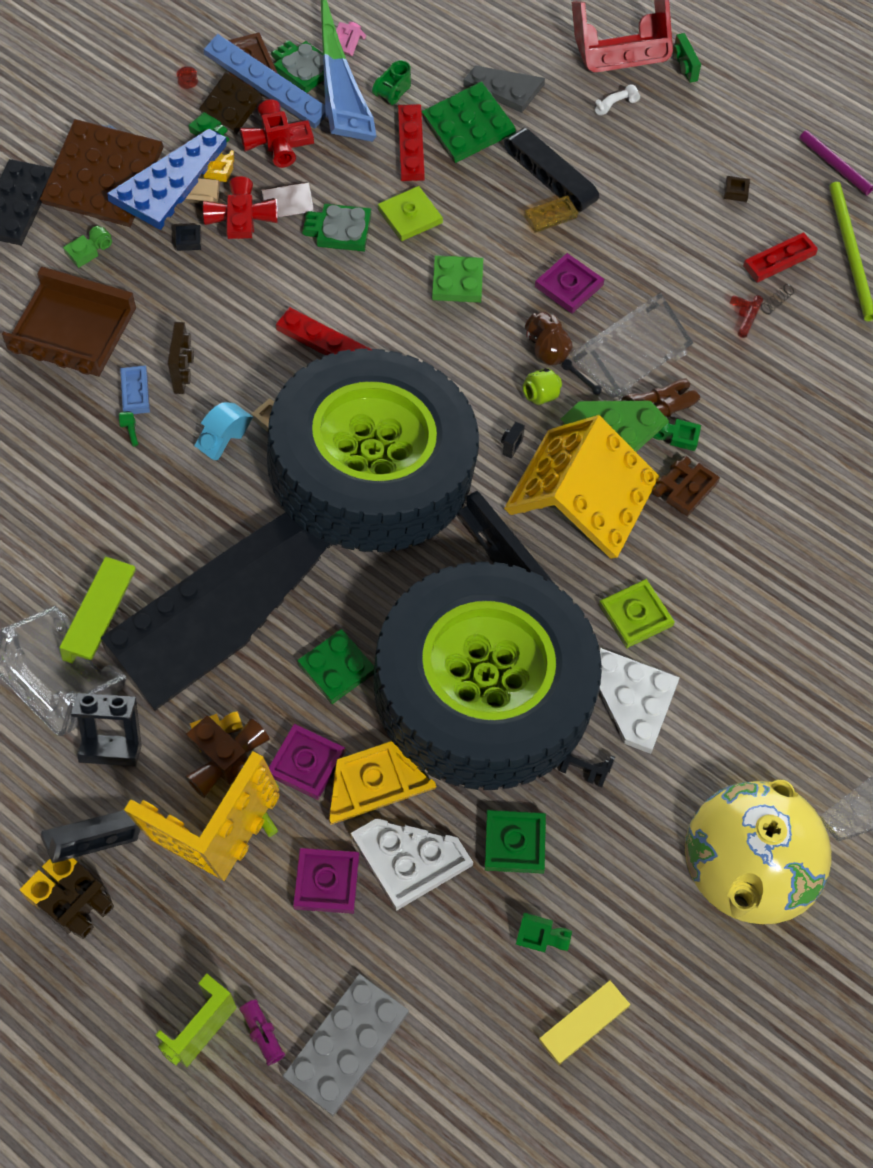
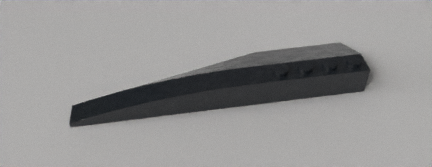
[100,512,332,711]

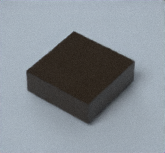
[723,176,750,202]

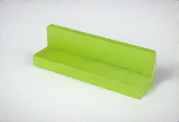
[59,556,136,664]

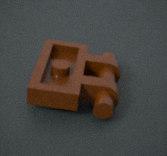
[652,456,720,517]

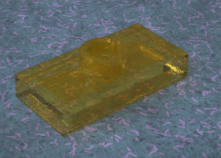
[524,196,578,233]

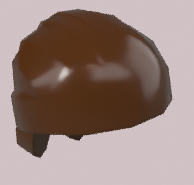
[535,314,573,366]

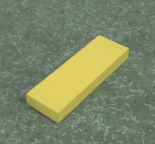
[539,981,630,1065]

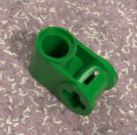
[372,60,411,105]

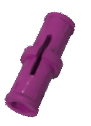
[239,999,285,1066]

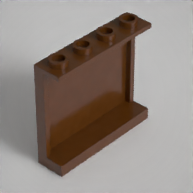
[2,266,136,377]

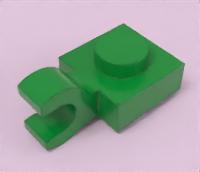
[188,112,230,142]
[652,419,701,451]
[515,913,572,953]

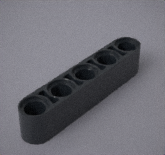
[504,128,599,213]

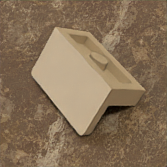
[183,178,220,204]

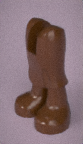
[621,378,700,417]

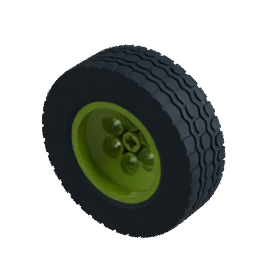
[267,348,479,552]
[373,562,602,790]

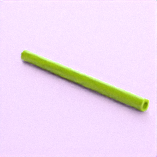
[829,182,873,321]

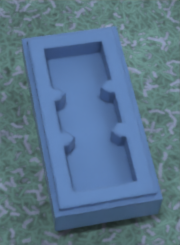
[120,366,150,414]

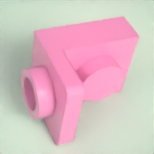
[336,22,366,56]

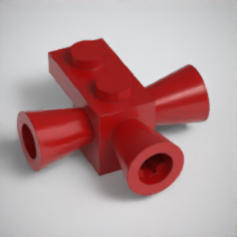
[240,99,314,168]
[203,176,278,239]

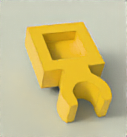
[204,150,234,182]

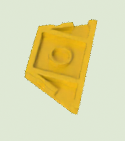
[329,741,437,825]

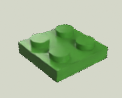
[432,255,483,303]

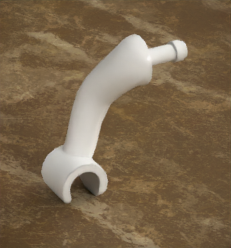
[595,84,640,116]

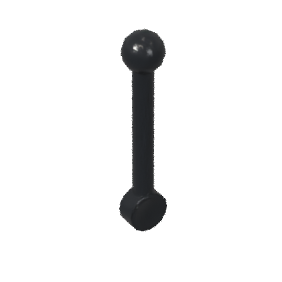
[562,359,602,395]

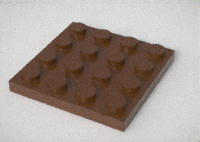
[40,119,164,228]

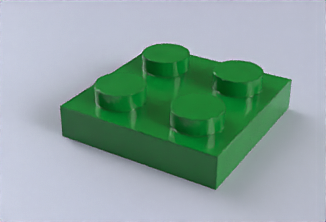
[297,629,374,704]
[485,810,546,874]

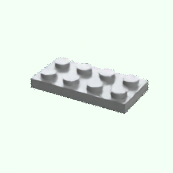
[283,974,409,1117]

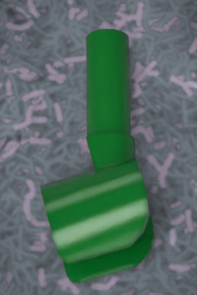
[119,412,139,447]

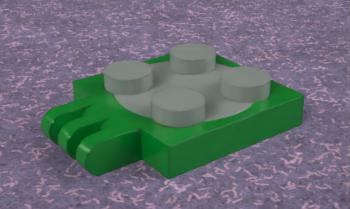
[271,40,324,93]
[302,204,372,252]

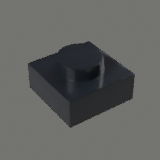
[176,225,201,251]
[501,421,525,459]

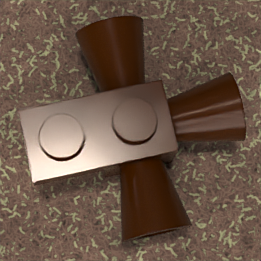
[185,715,270,798]

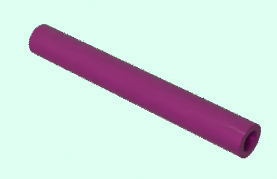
[799,130,873,196]

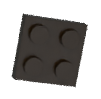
[199,72,263,134]
[167,322,194,394]

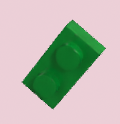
[672,33,701,83]

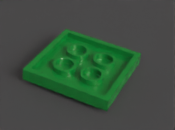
[422,81,516,163]

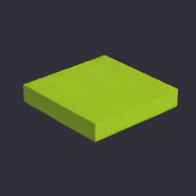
[599,579,675,649]

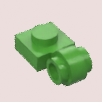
[63,226,112,268]

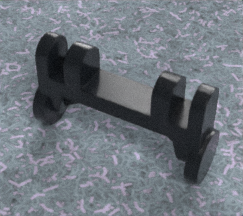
[553,754,616,788]

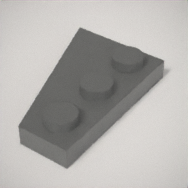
[463,65,545,113]

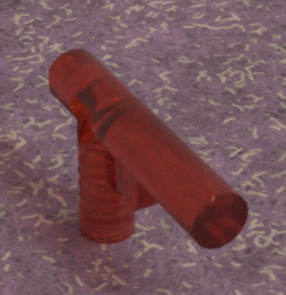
[730,295,763,338]

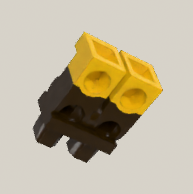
[19,858,114,939]

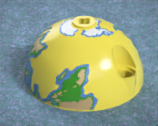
[685,780,831,924]

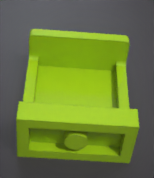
[155,974,237,1068]

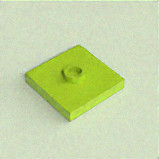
[378,186,443,242]

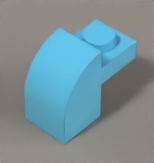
[194,402,253,460]

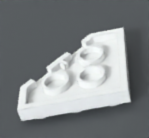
[599,648,680,754]
[351,819,473,911]

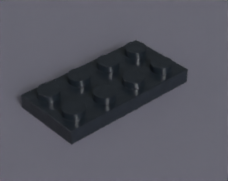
[0,159,53,246]

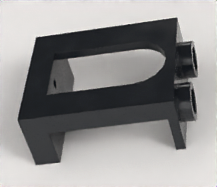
[71,693,142,767]

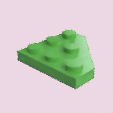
[561,401,670,452]

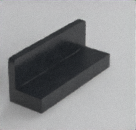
[41,810,140,864]

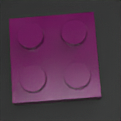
[535,253,605,314]
[269,724,345,800]
[293,848,360,914]

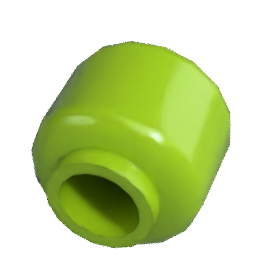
[522,368,562,405]

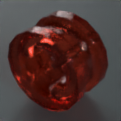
[176,66,198,89]

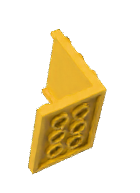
[504,415,659,559]
[124,751,280,881]

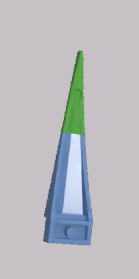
[321,0,376,142]

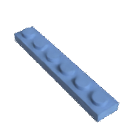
[204,34,326,129]

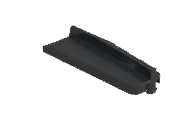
[458,491,561,591]

